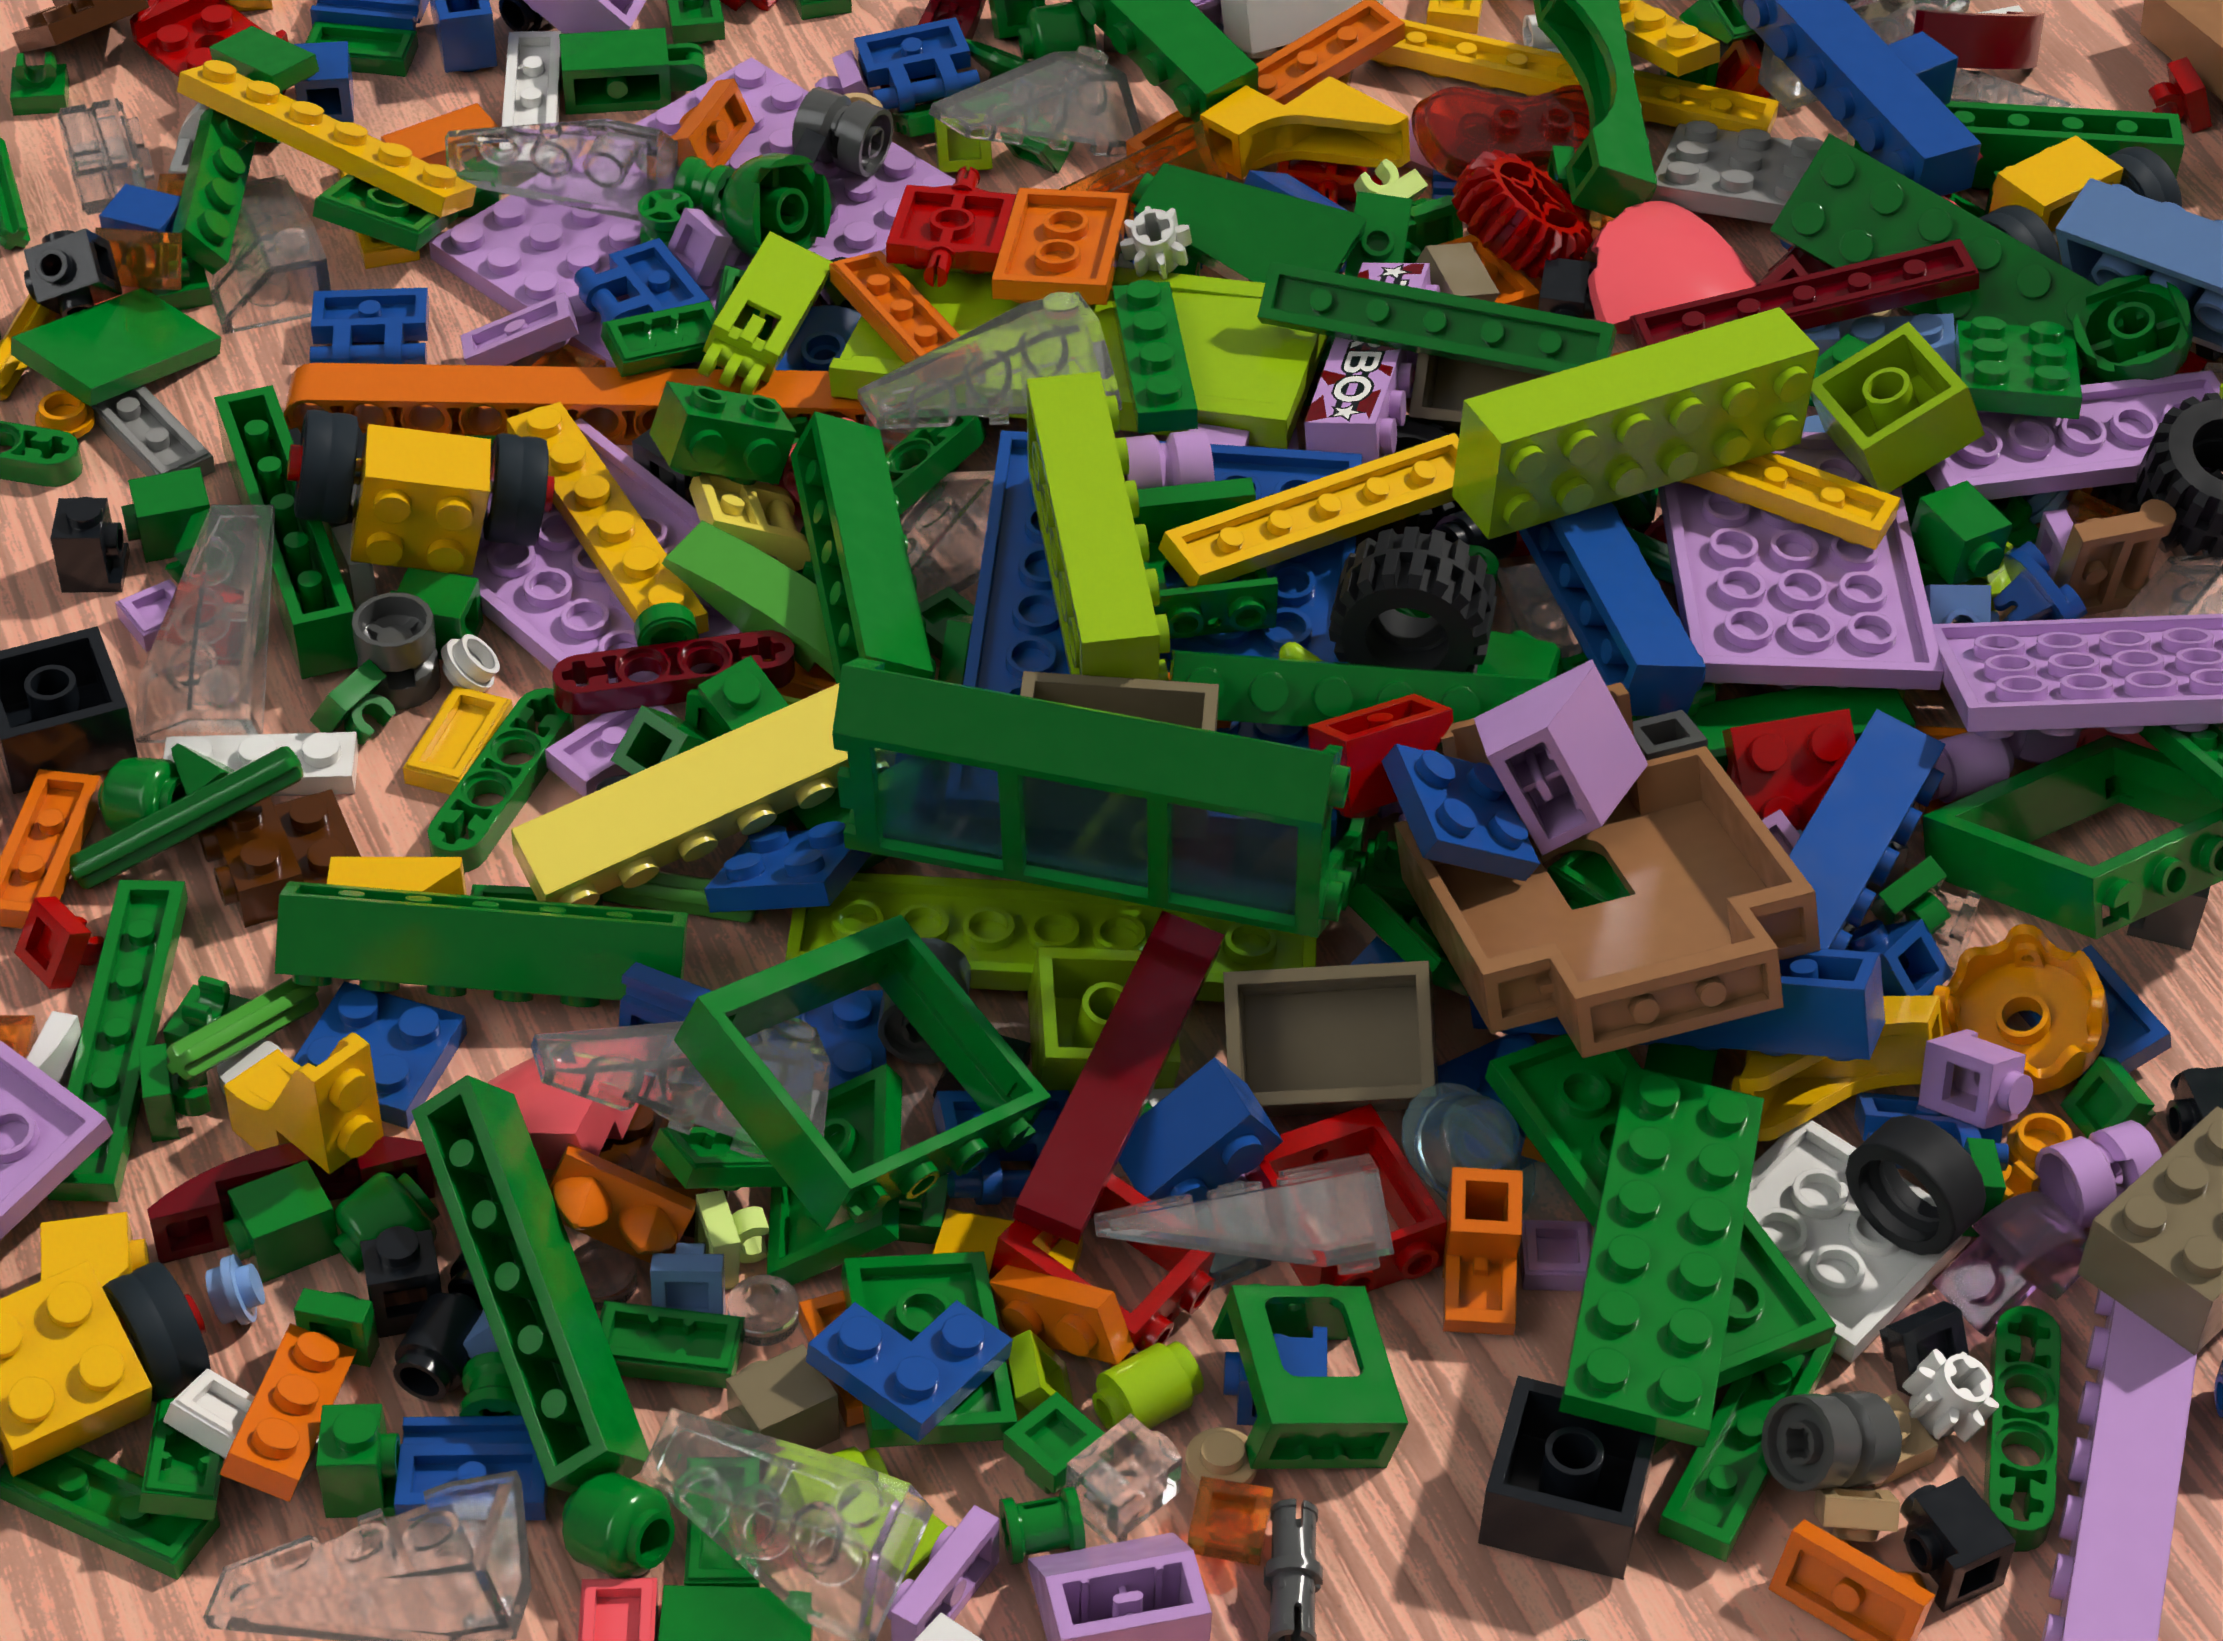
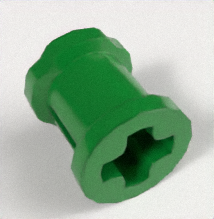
[999,1486,1086,1565]

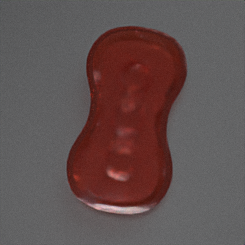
[1412,85,1590,181]

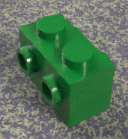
[649,381,797,485]

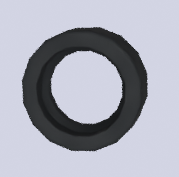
[1845,1115,1986,1255]

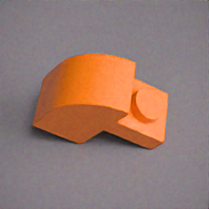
[1442,1167,1523,1336]

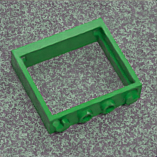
[1922,735,2223,939]
[674,915,1051,1231]

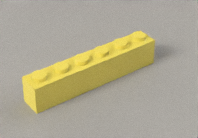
[511,683,898,905]

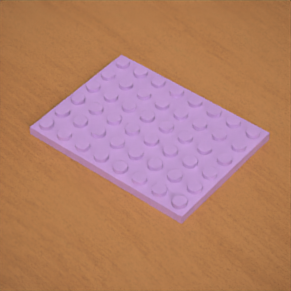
[429,57,955,369]

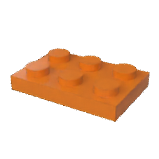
[991,188,1131,307]

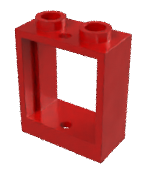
[1245,1104,1448,1294]
[989,1173,1217,1367]

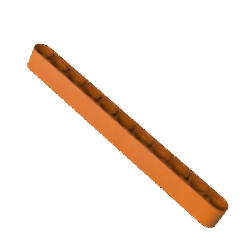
[284,363,919,449]

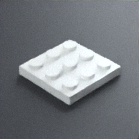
[1747,1119,1971,1363]

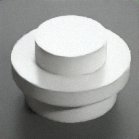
[441,634,500,693]

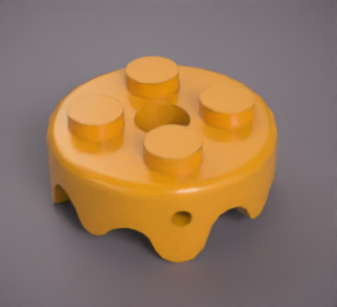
[1933,924,2109,1095]

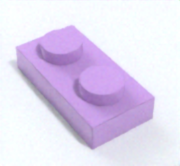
[460,292,579,366]
[545,705,677,797]
[887,1505,999,1641]

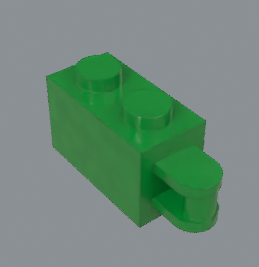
[559,28,707,115]

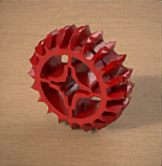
[1451,149,1593,279]

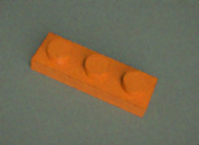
[0,769,102,929]
[219,1323,357,1502]

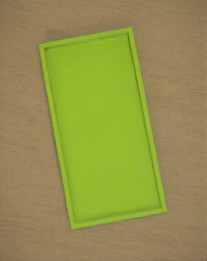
[829,263,1329,449]

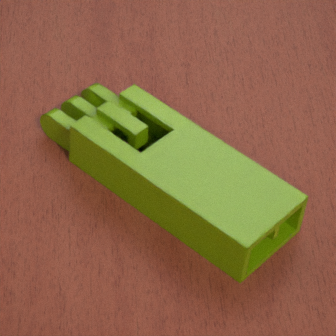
[697,231,833,395]

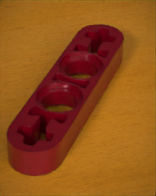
[552,630,795,715]

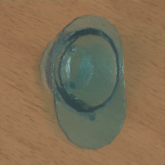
[1401,1082,1536,1215]

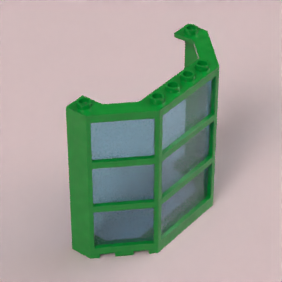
[832,614,1371,938]

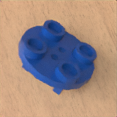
[1993,541,2088,622]

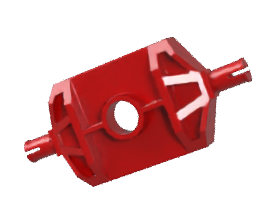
[129,0,288,95]

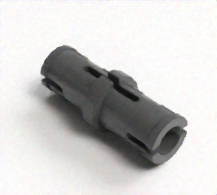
[1263,1499,1323,1641]

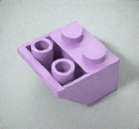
[1474,659,1648,856]
[1028,1532,1212,1641]

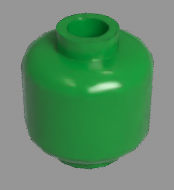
[1017,1,1097,74]
[98,757,187,833]
[332,1172,440,1274]
[562,1471,675,1578]

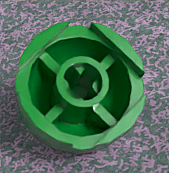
[721,153,832,259]
[2073,274,2193,383]

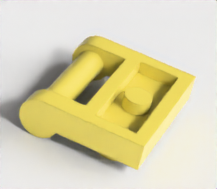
[689,472,811,571]

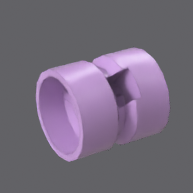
[1124,429,1215,489]
[2035,1120,2162,1233]

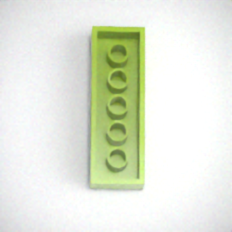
[1452,307,1819,540]
[1026,371,1170,681]

